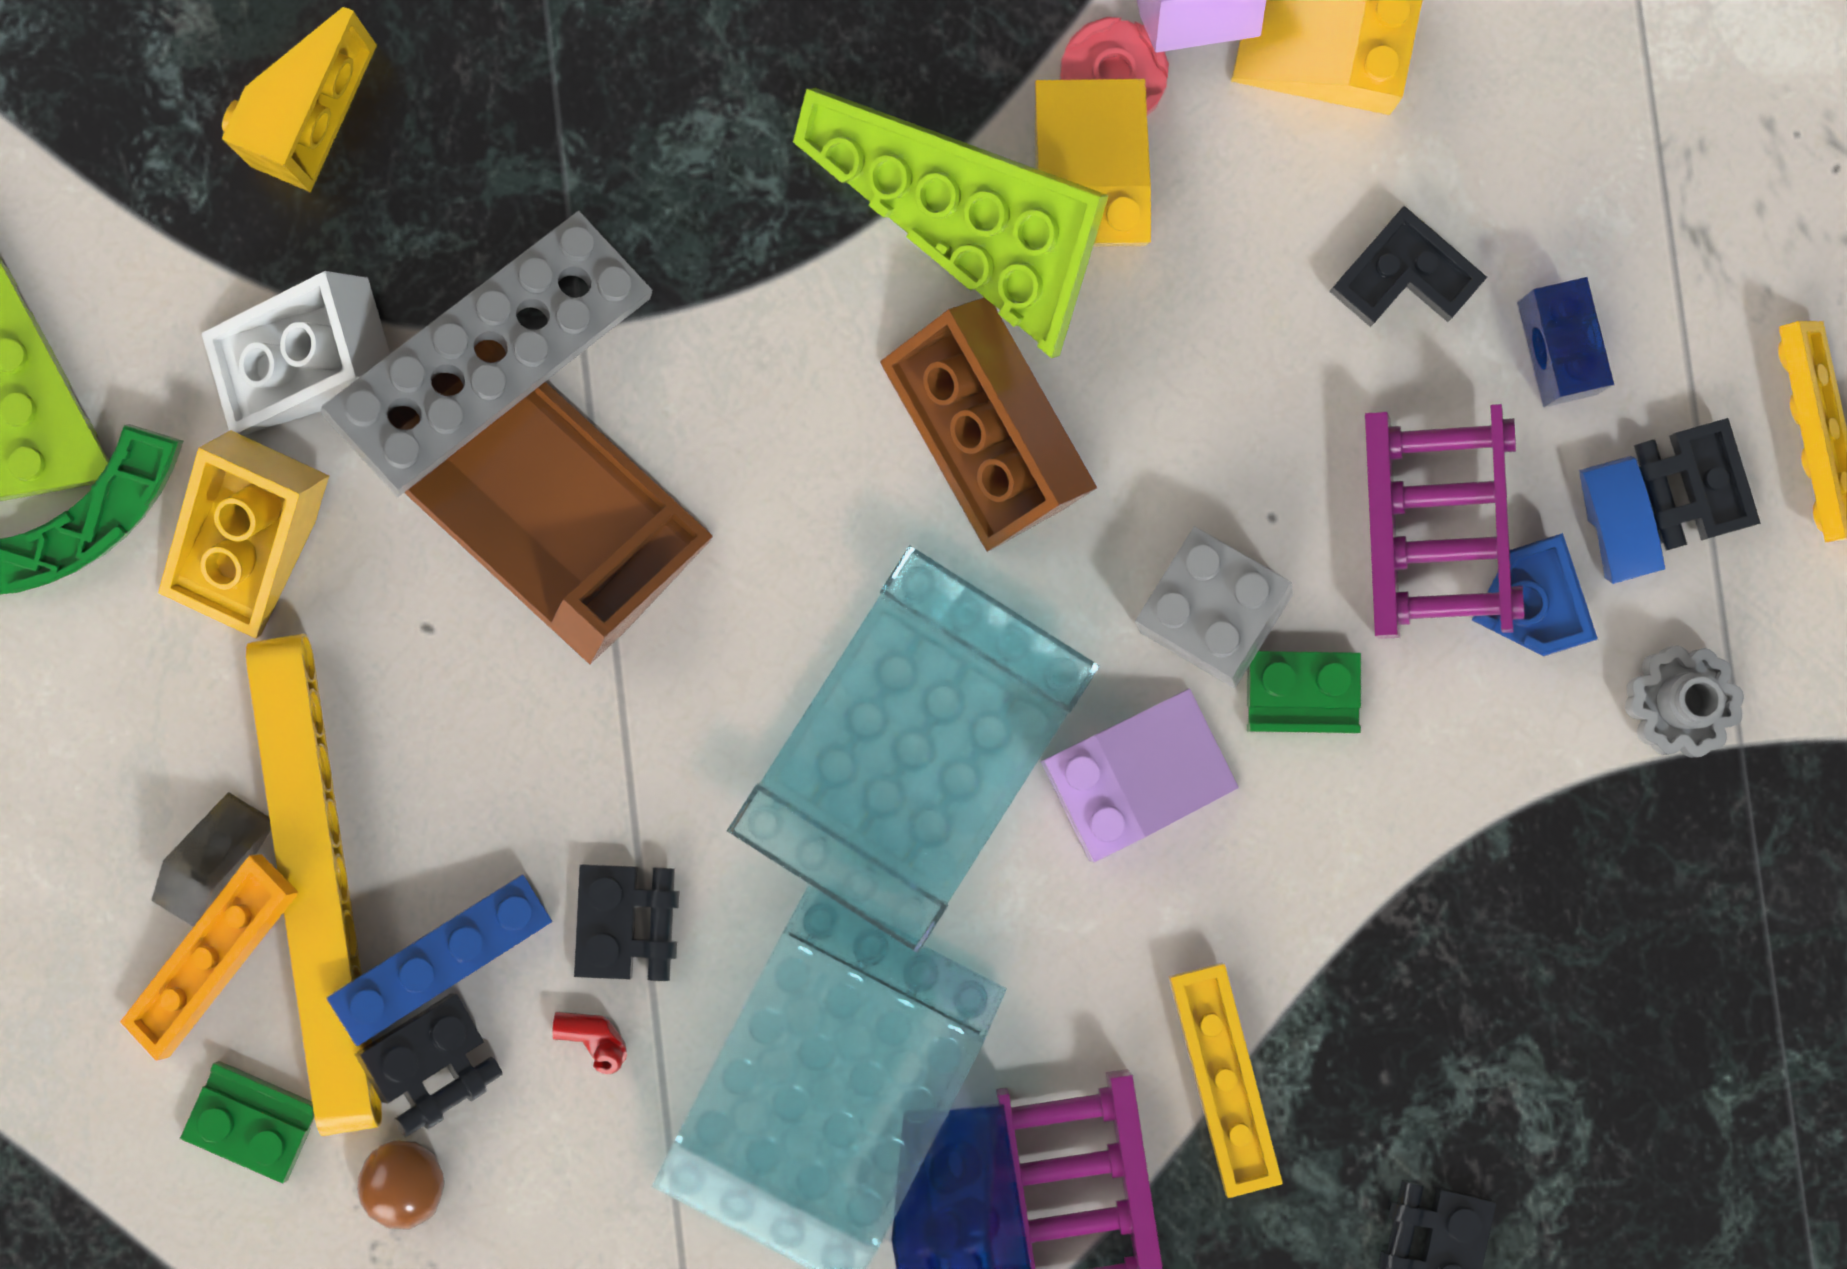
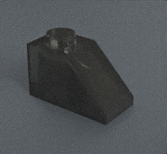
[151,792,271,927]

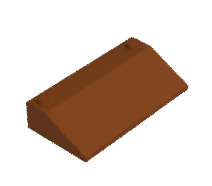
[387,340,713,665]

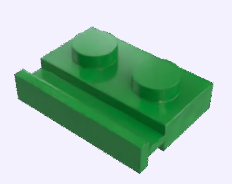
[1247,651,1361,734]
[180,1061,315,1184]

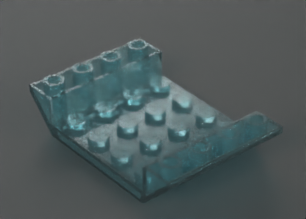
[727,545,1100,953]
[652,885,1007,1269]

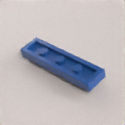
[326,874,553,1046]

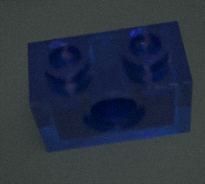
[1517,277,1615,408]

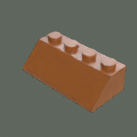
[880,297,1097,552]

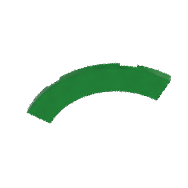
[0,424,184,595]

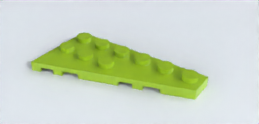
[793,88,1109,359]
[0,258,109,502]

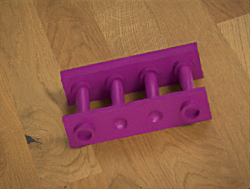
[1365,404,1524,639]
[987,1069,1163,1269]

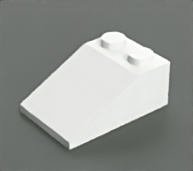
[202,271,390,435]

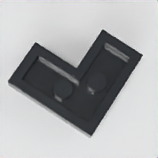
[1329,206,1488,327]

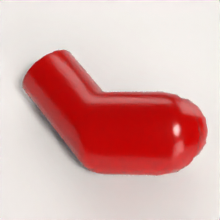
[552,1012,627,1075]

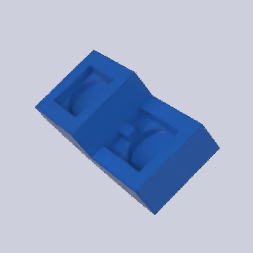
[1579,456,1665,584]

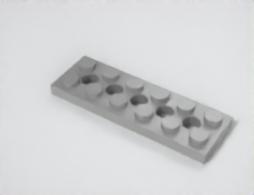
[321,211,653,497]

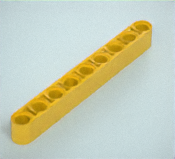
[246,633,382,1136]

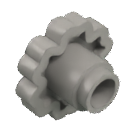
[1625,646,1744,758]

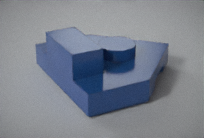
[1472,533,1598,657]

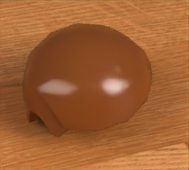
[357,1140,445,1230]

